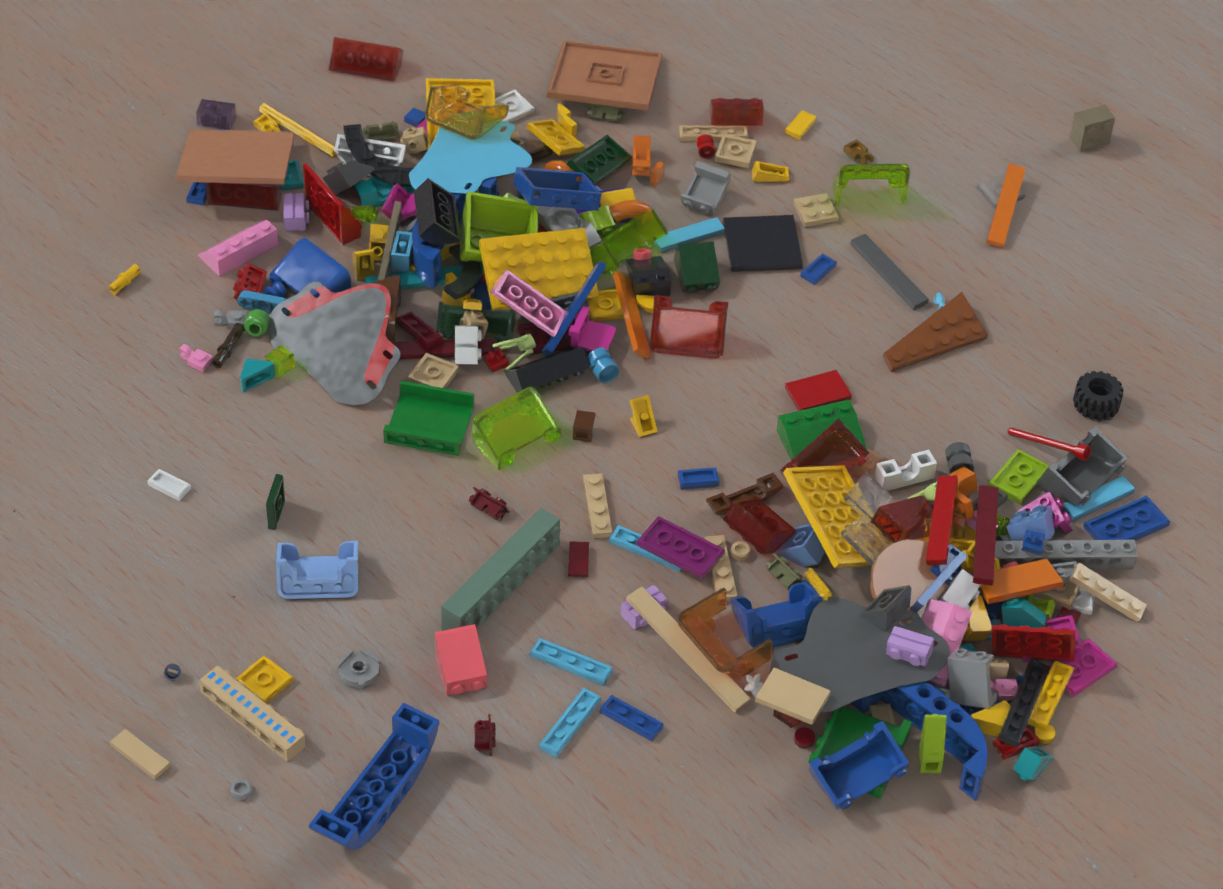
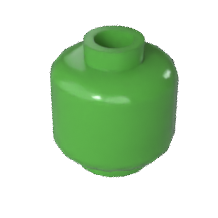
[244,309,270,337]

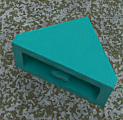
[240,358,275,393]

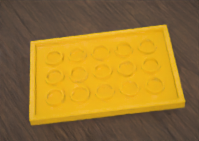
[478,228,599,311]
[783,465,889,568]

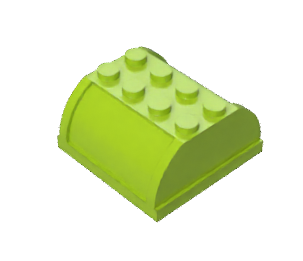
[460,191,538,262]

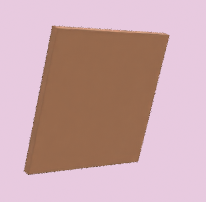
[547,40,663,111]
[176,129,294,184]

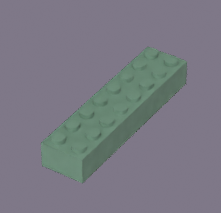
[441,508,561,631]

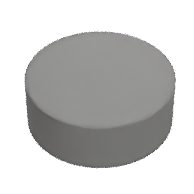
[230,779,252,801]

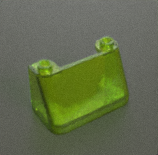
[472,387,561,470]

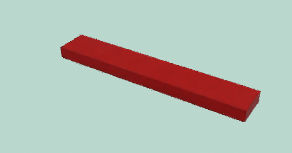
[926,475,958,565]

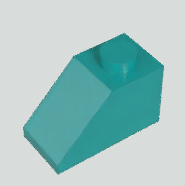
[1001,598,1047,628]
[1013,746,1054,781]

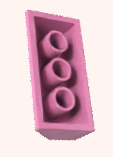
[198,219,278,276]
[490,270,567,337]
[922,599,972,688]

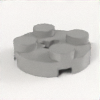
[338,650,380,690]

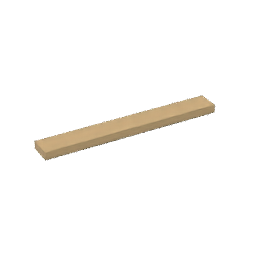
[626,586,751,713]

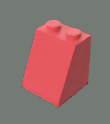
[435,624,487,696]

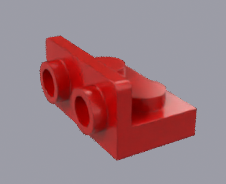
[233,262,267,299]

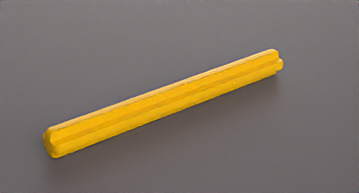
[259,103,337,157]

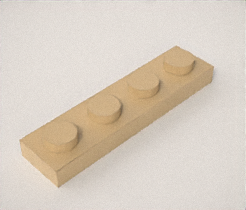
[583,473,612,539]
[704,535,738,603]
[1069,563,1147,622]

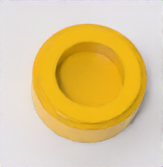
[1034,724,1055,744]

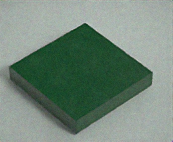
[266,474,285,530]

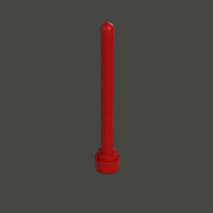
[1007,428,1091,461]

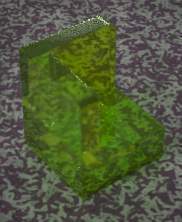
[265,345,295,378]

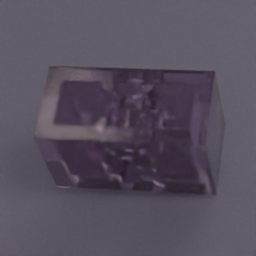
[196,99,236,130]

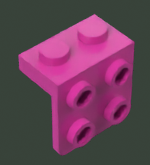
[381,183,416,221]
[569,306,616,352]
[1018,491,1073,534]

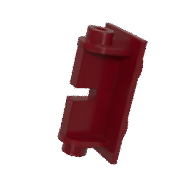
[469,487,510,520]
[474,714,496,756]

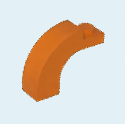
[632,135,651,176]
[948,467,978,520]

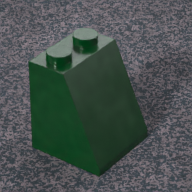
[674,241,720,293]

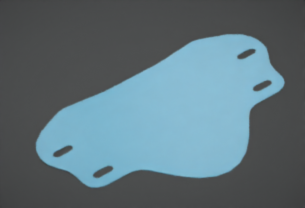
[409,113,532,194]

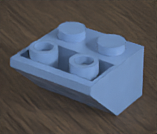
[1007,505,1055,541]

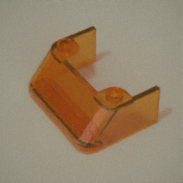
[678,587,772,677]

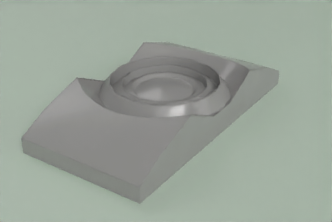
[538,206,602,249]

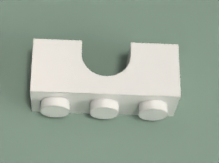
[874,450,937,492]

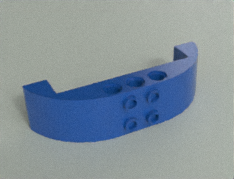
[412,177,498,289]
[851,681,988,801]
[309,702,440,850]

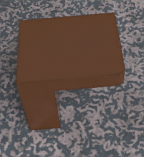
[573,410,595,442]

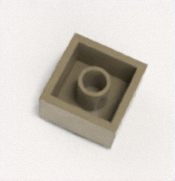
[1070,105,1115,151]

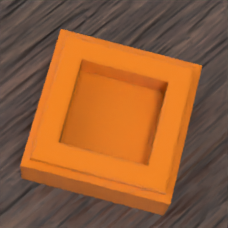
[650,161,664,186]

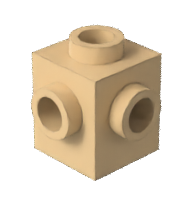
[400,127,427,154]
[460,310,488,339]

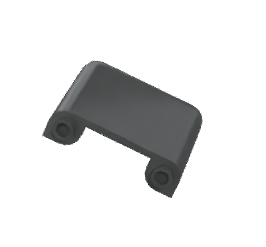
[1037,427,1128,506]

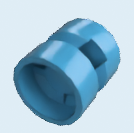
[587,348,619,383]

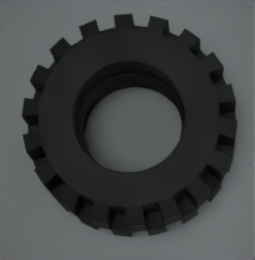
[1073,371,1124,421]

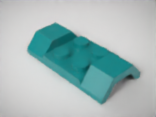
[352,177,415,211]

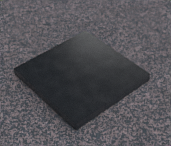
[723,215,803,272]

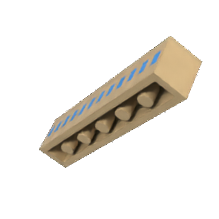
[199,665,306,762]

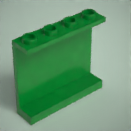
[383,381,474,456]
[808,706,912,799]

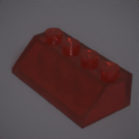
[329,37,404,82]
[206,182,282,211]

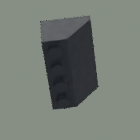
[414,178,461,245]
[504,347,590,394]

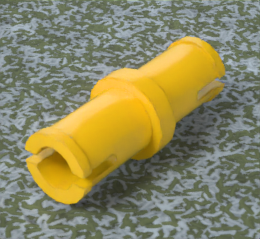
[108,264,142,295]

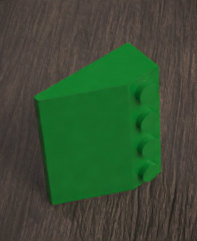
[777,400,867,467]

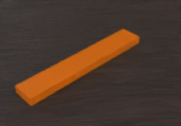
[986,163,1026,248]
[613,271,651,359]

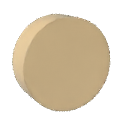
[731,542,751,561]

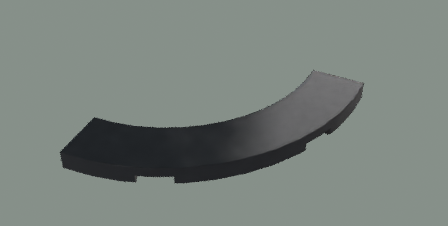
[343,124,413,187]
[444,244,481,300]

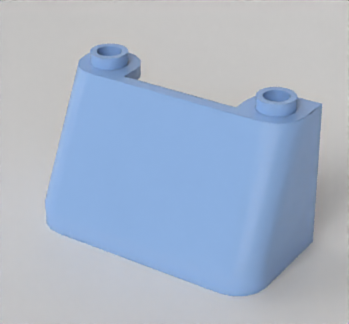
[276,541,358,599]

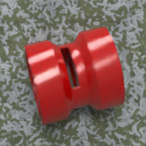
[696,134,715,159]

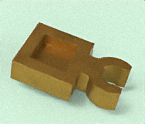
[843,139,874,166]

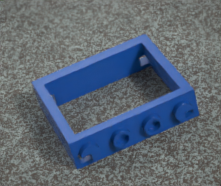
[513,167,601,210]

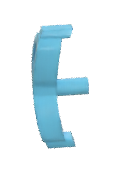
[934,292,946,310]

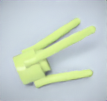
[493,334,536,370]
[908,482,937,501]

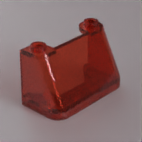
[650,295,729,359]
[779,418,869,480]

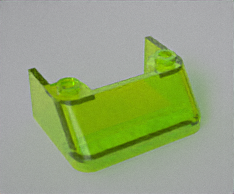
[589,209,668,276]

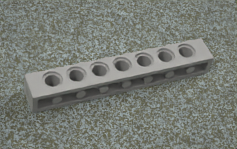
[995,540,1137,569]

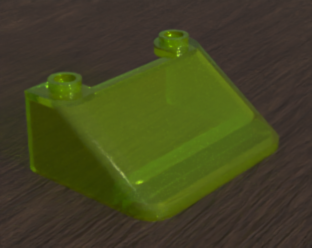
[832,164,910,205]

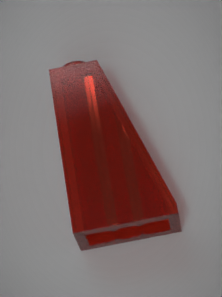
[871,495,934,543]

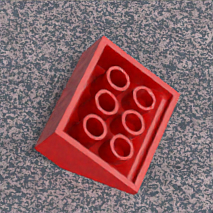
[303,163,362,245]
[992,624,1076,661]

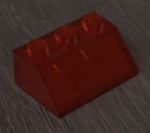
[709,98,764,126]
[723,496,797,555]

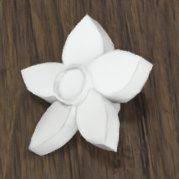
[744,674,764,697]

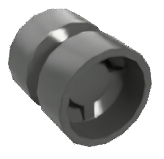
[945,442,974,474]

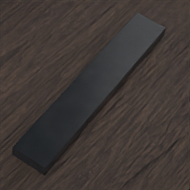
[998,657,1050,748]

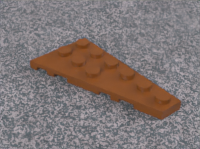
[883,292,988,371]

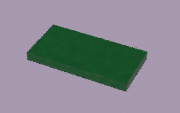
[567,135,632,185]

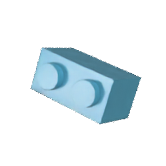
[391,231,413,272]

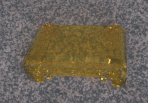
[425,85,509,140]

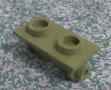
[587,103,623,122]
[362,121,400,141]
[766,553,803,591]

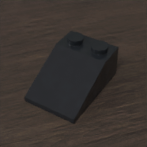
[625,256,671,299]

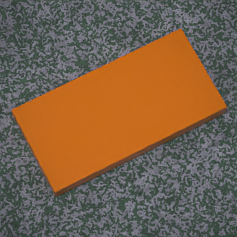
[978,559,1063,604]

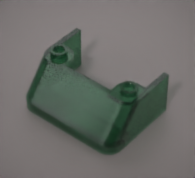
[436,302,517,343]

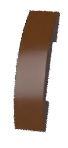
[706,472,783,515]

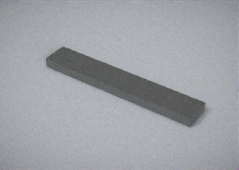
[850,233,929,310]

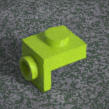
[1025,594,1056,619]

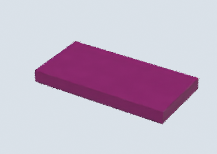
[637,516,725,579]

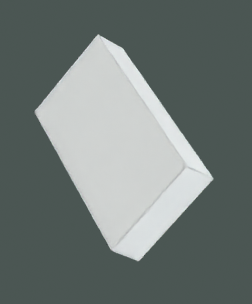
[147,469,191,501]

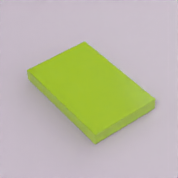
[988,449,1050,505]

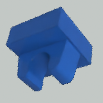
[1021,530,1046,555]

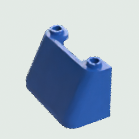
[269,238,351,298]
[730,581,823,649]
[809,721,909,810]

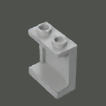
[680,161,731,215]
[947,649,997,709]

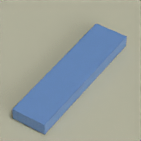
[910,551,967,613]

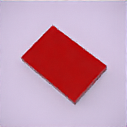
[785,370,852,411]

